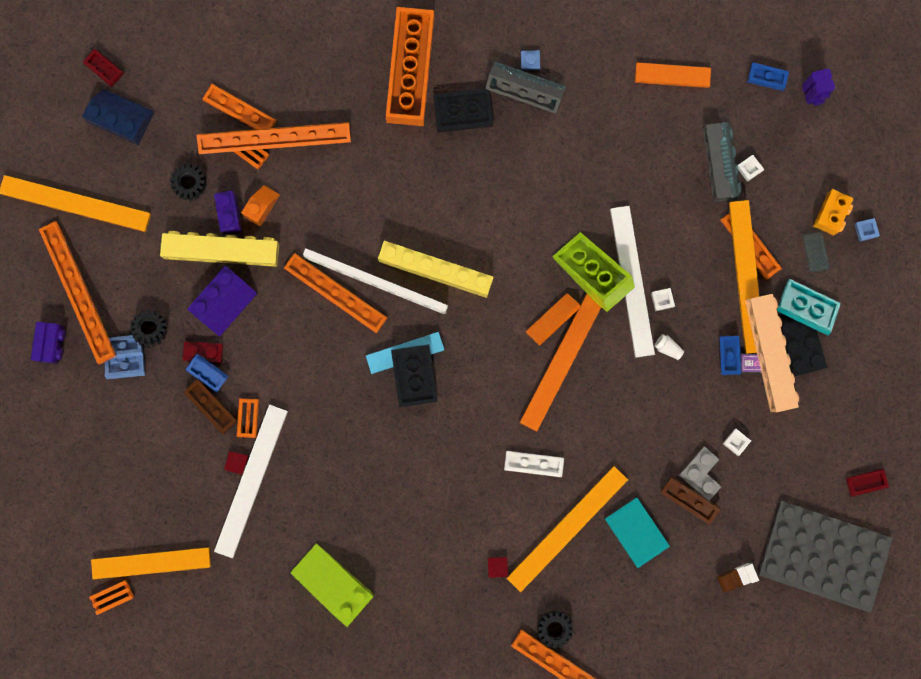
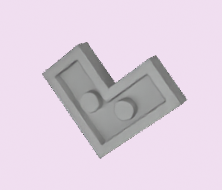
[678,447,721,500]

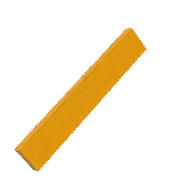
[91,547,211,579]

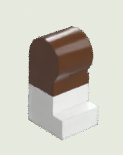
[717,563,759,592]

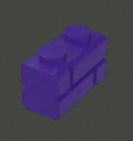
[802,68,835,106]
[214,191,243,235]
[31,322,66,364]

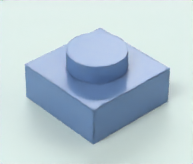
[521,50,540,71]
[854,218,880,242]

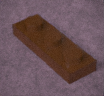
[183,379,238,435]
[661,476,721,525]

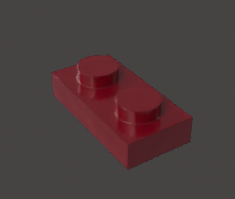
[182,342,223,363]

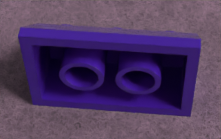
[187,266,258,337]

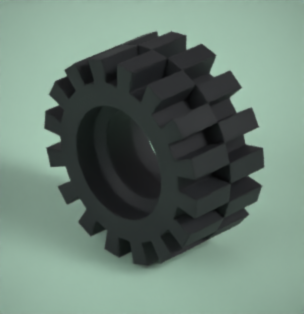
[170,164,207,200]
[130,310,167,348]
[537,611,574,648]

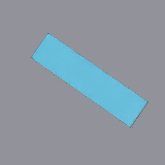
[366,332,444,374]

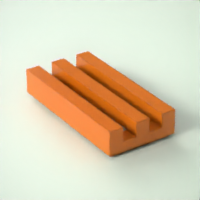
[233,149,269,170]
[237,398,259,438]
[89,580,134,615]

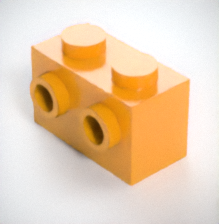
[813,189,853,236]

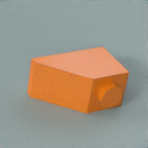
[241,185,280,227]

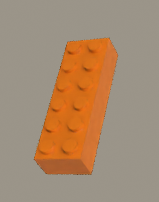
[386,7,435,126]

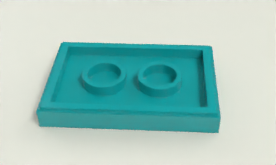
[776,279,841,335]
[605,497,670,568]

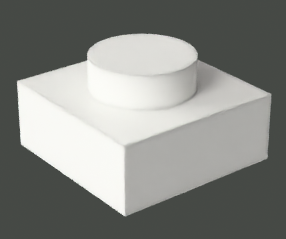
[737,155,764,182]
[651,288,675,311]
[723,429,751,456]

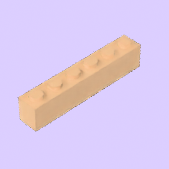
[745,294,799,412]

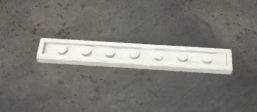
[610,206,655,358]
[303,249,448,314]
[214,405,288,558]

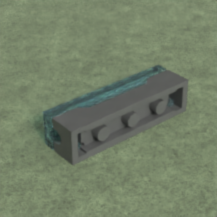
[485,62,566,114]
[703,122,741,202]

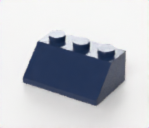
[82,89,155,145]

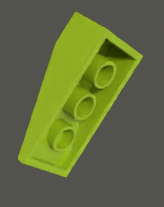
[552,232,635,312]
[291,543,374,627]

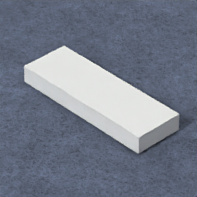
[504,451,564,477]

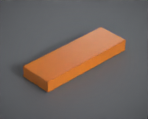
[526,293,581,346]

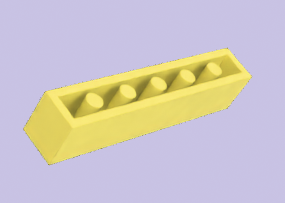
[160,231,279,267]
[378,241,493,298]

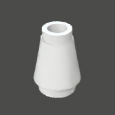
[654,334,684,360]

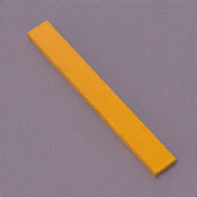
[0,175,151,232]
[729,200,759,354]
[507,466,628,592]

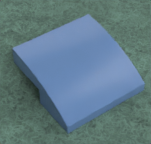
[105,335,145,379]

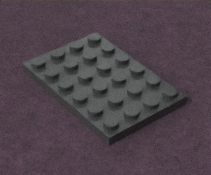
[758,501,893,613]

